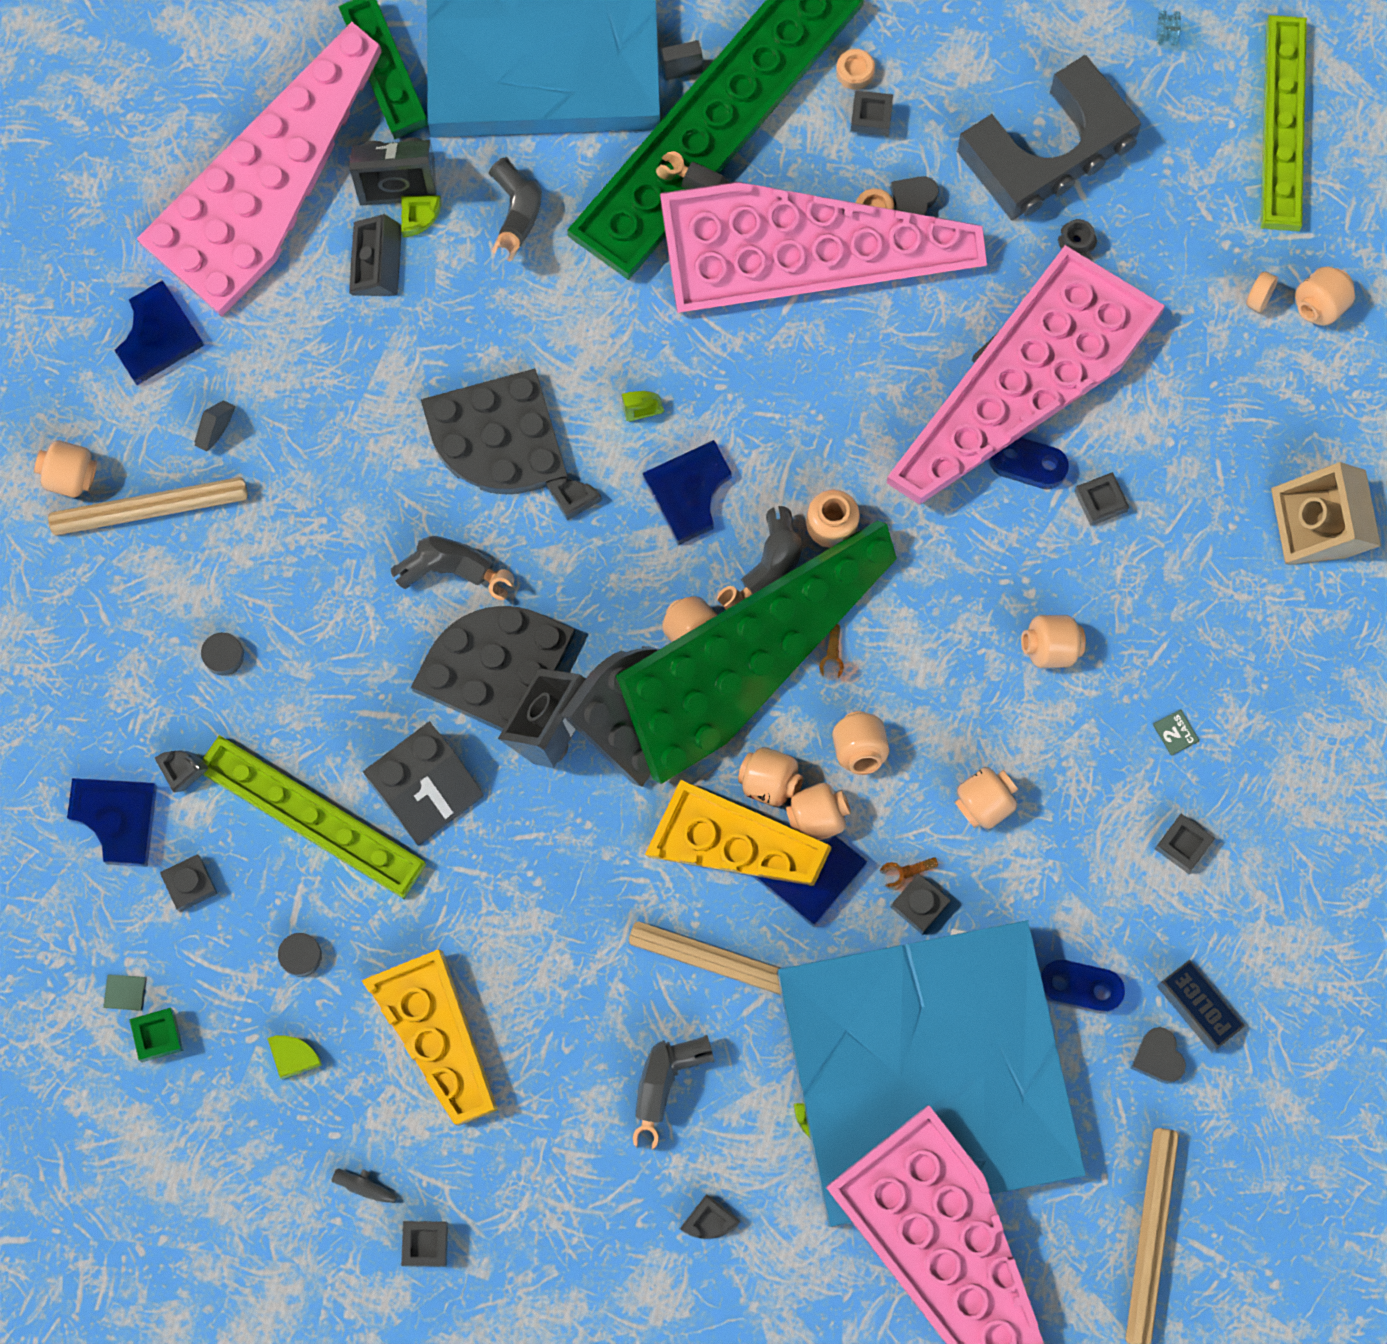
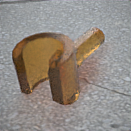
[819,624,844,679]
[880,857,938,890]

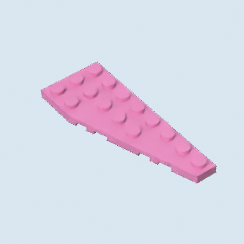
[137,22,382,317]
[660,182,987,313]
[887,245,1165,505]
[825,1105,1044,1344]

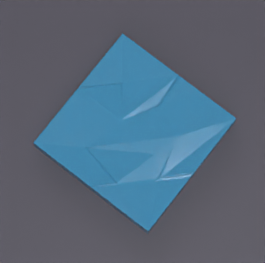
[427,0,660,137]
[777,920,1086,1227]

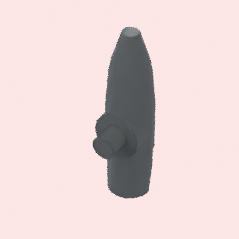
[331,1168,396,1203]

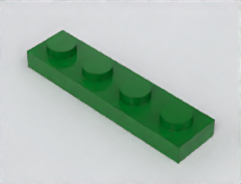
[338,0,428,140]

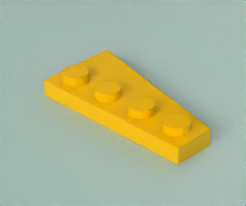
[645,780,832,886]
[361,949,498,1126]

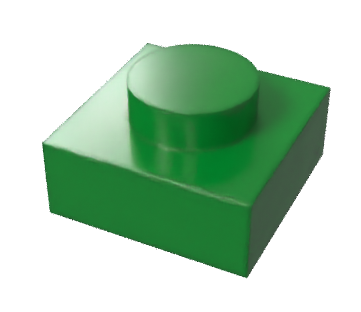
[129,1008,183,1062]

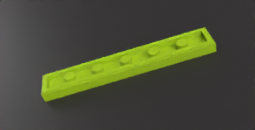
[1260,15,1307,232]
[202,735,427,899]

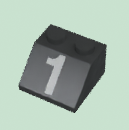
[349,138,437,205]
[498,669,586,768]
[363,721,484,846]

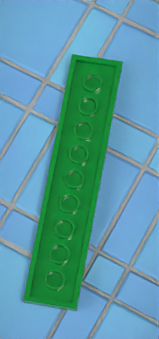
[567,0,864,280]

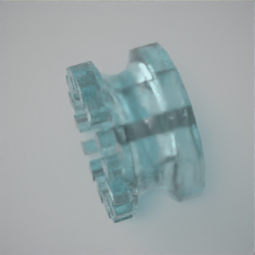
[1156,10,1181,46]

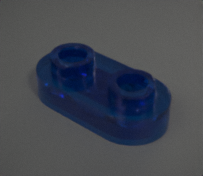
[989,437,1069,490]
[1040,960,1125,1014]

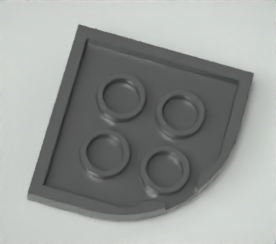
[420,368,568,494]
[411,606,575,731]
[560,646,659,787]

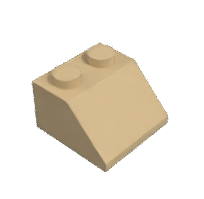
[1271,462,1381,565]

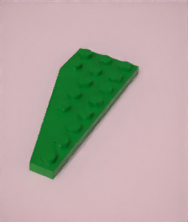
[616,520,897,784]

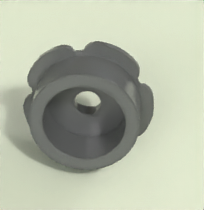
[1058,219,1097,256]

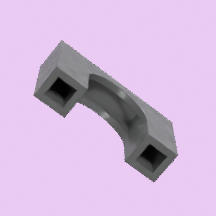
[957,54,1141,221]

